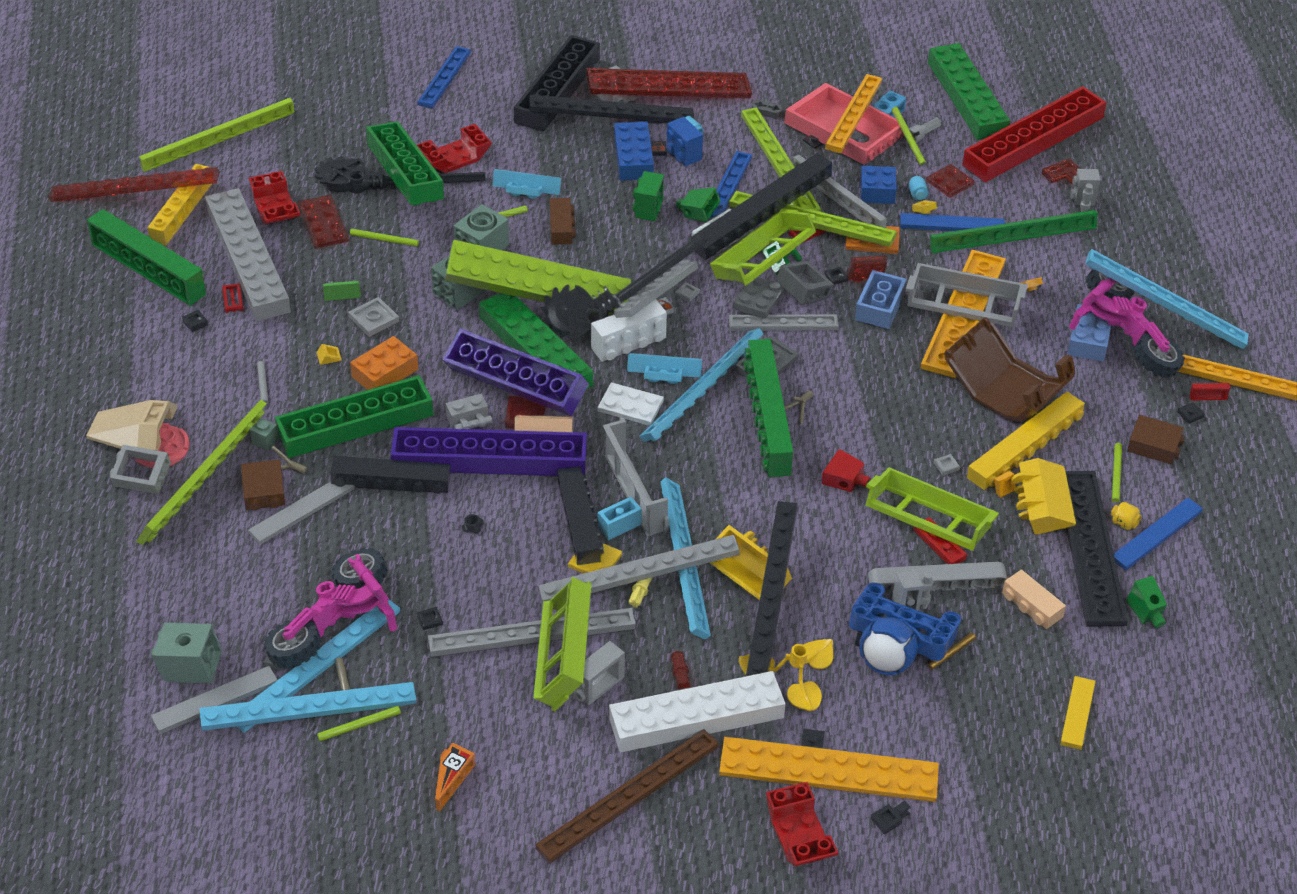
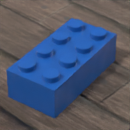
[614,122,654,181]

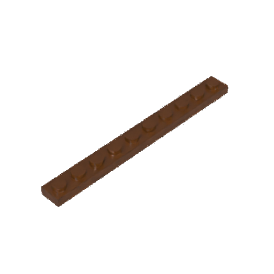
[536,729,718,864]

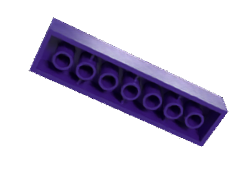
[442,328,589,416]

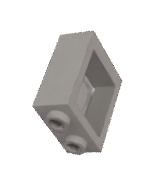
[574,641,625,706]

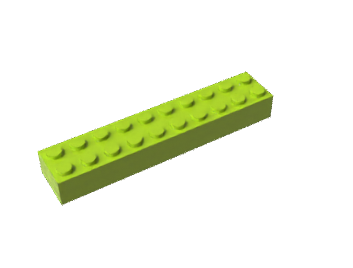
[444,240,631,316]

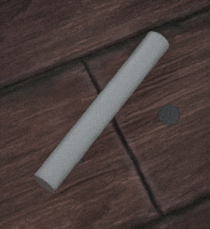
[257,361,269,404]

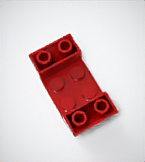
[417,124,492,173]
[249,171,300,225]
[766,782,838,866]

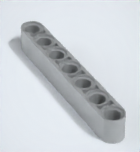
[868,562,1008,594]

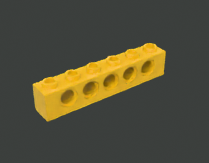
[148,164,213,246]

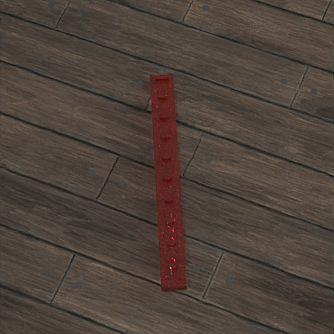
[49,167,220,202]

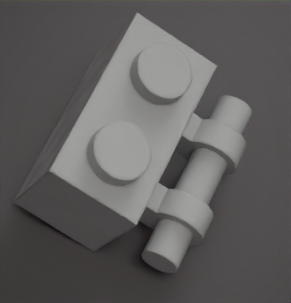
[1070,169,1100,212]
[446,393,492,429]
[892,570,934,611]

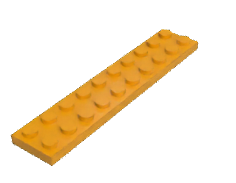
[920,250,1006,378]
[719,737,939,802]

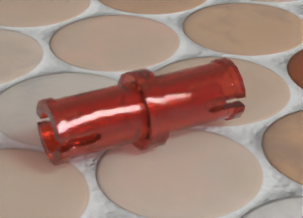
[671,651,691,690]

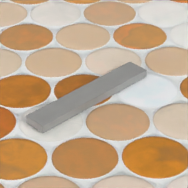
[729,314,838,331]
[248,482,355,545]
[151,666,277,734]

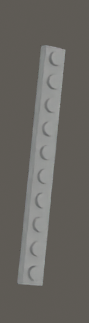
[539,535,740,601]
[428,608,635,657]

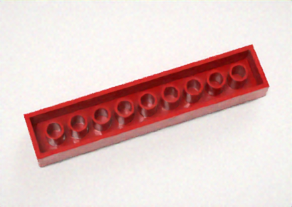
[962,86,1107,183]

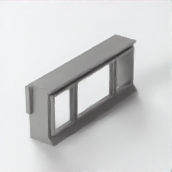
[906,263,1028,327]
[603,417,669,536]

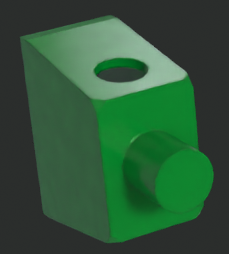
[676,187,721,222]
[1126,575,1167,628]

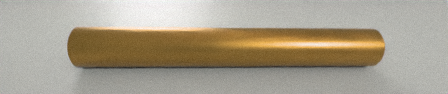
[927,632,976,670]

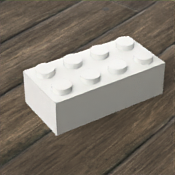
[591,299,667,362]

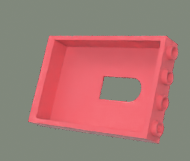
[784,83,904,165]

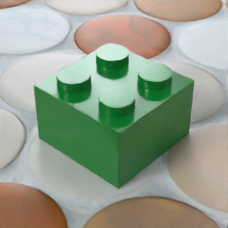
[633,171,664,221]

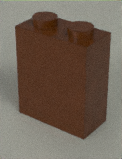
[1127,414,1185,464]
[241,459,285,510]

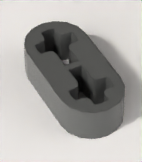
[752,100,782,118]

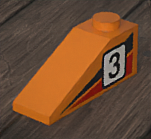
[435,743,475,812]

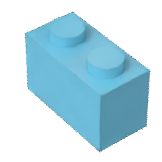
[598,497,642,540]

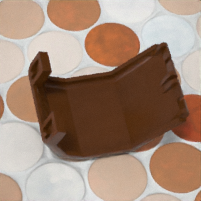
[944,317,1075,422]

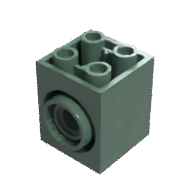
[453,204,509,250]
[431,256,487,310]
[151,623,223,684]

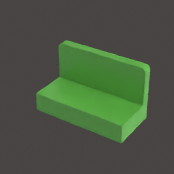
[323,281,361,301]

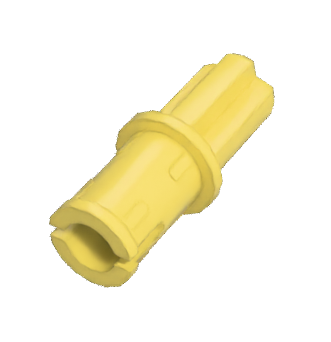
[629,578,652,608]

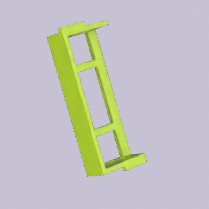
[710,209,816,286]
[865,467,999,551]
[533,577,592,711]

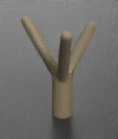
[784,390,813,424]
[272,446,307,474]

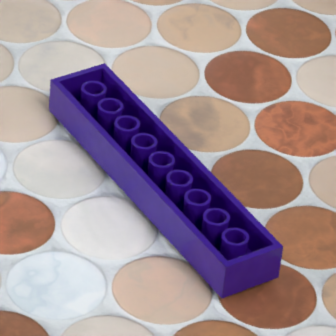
[391,427,587,476]

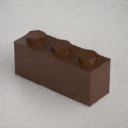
[550,198,576,245]

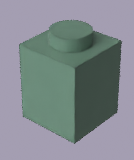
[250,418,279,451]

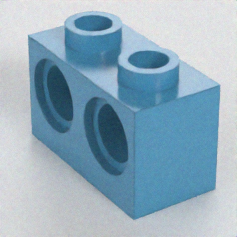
[872,90,906,118]

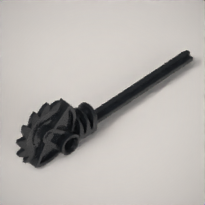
[314,156,486,194]
[541,232,709,339]

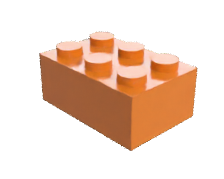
[350,336,418,390]

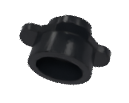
[462,514,484,533]

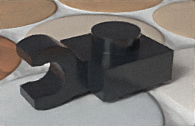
[871,801,911,835]

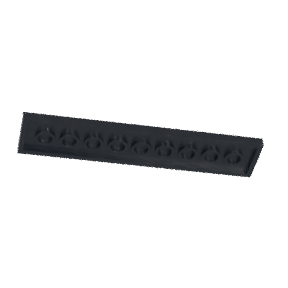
[1065,471,1128,627]

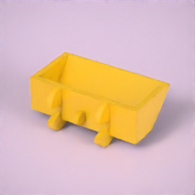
[1011,458,1076,534]
[709,525,792,600]

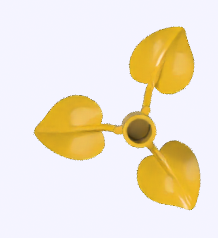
[739,639,833,711]

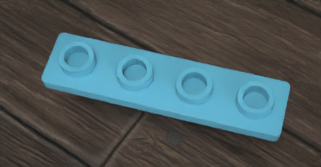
[493,169,561,198]
[627,353,702,384]

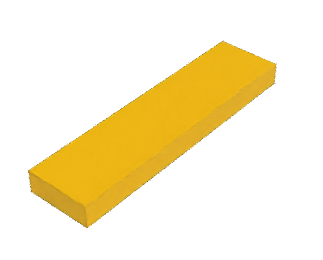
[1060,676,1095,750]

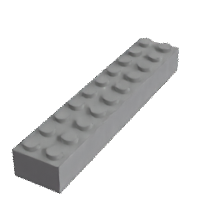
[205,188,291,322]

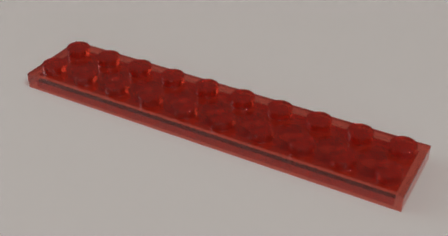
[586,68,752,98]

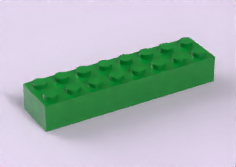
[928,43,1010,141]
[366,121,444,205]
[87,209,206,306]
[479,293,593,389]
[744,339,793,477]
[275,375,434,458]

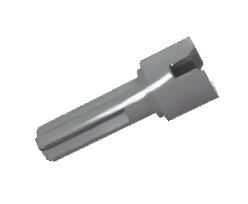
[904,117,942,144]

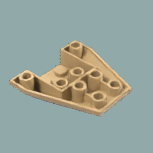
[86,400,177,451]

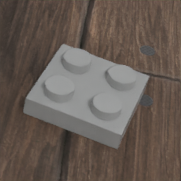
[348,297,399,337]

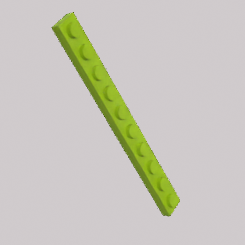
[139,98,294,172]
[741,107,821,212]
[729,191,897,247]

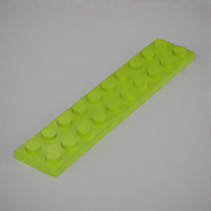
[136,399,267,545]

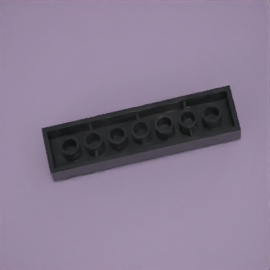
[514,35,600,132]

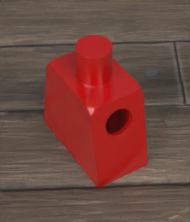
[821,449,871,492]

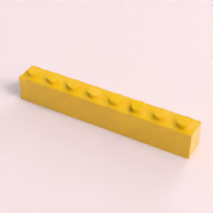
[967,391,1085,490]

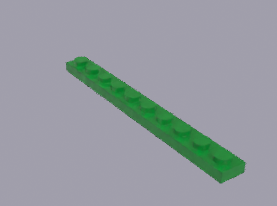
[930,210,1098,253]

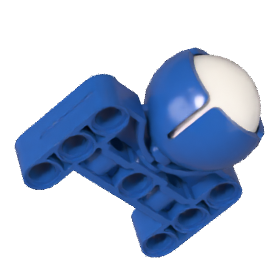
[849,582,961,675]

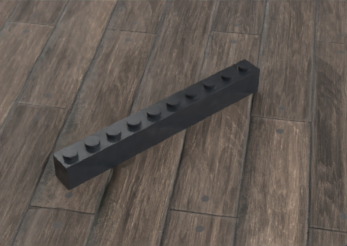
[691,153,832,260]

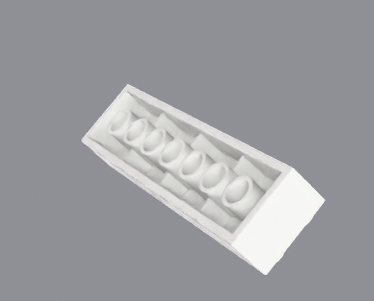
[609,671,785,753]

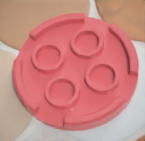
[134,423,189,468]

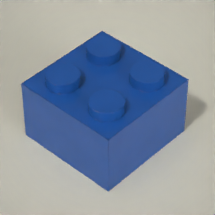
[666,117,703,167]
[860,166,897,204]

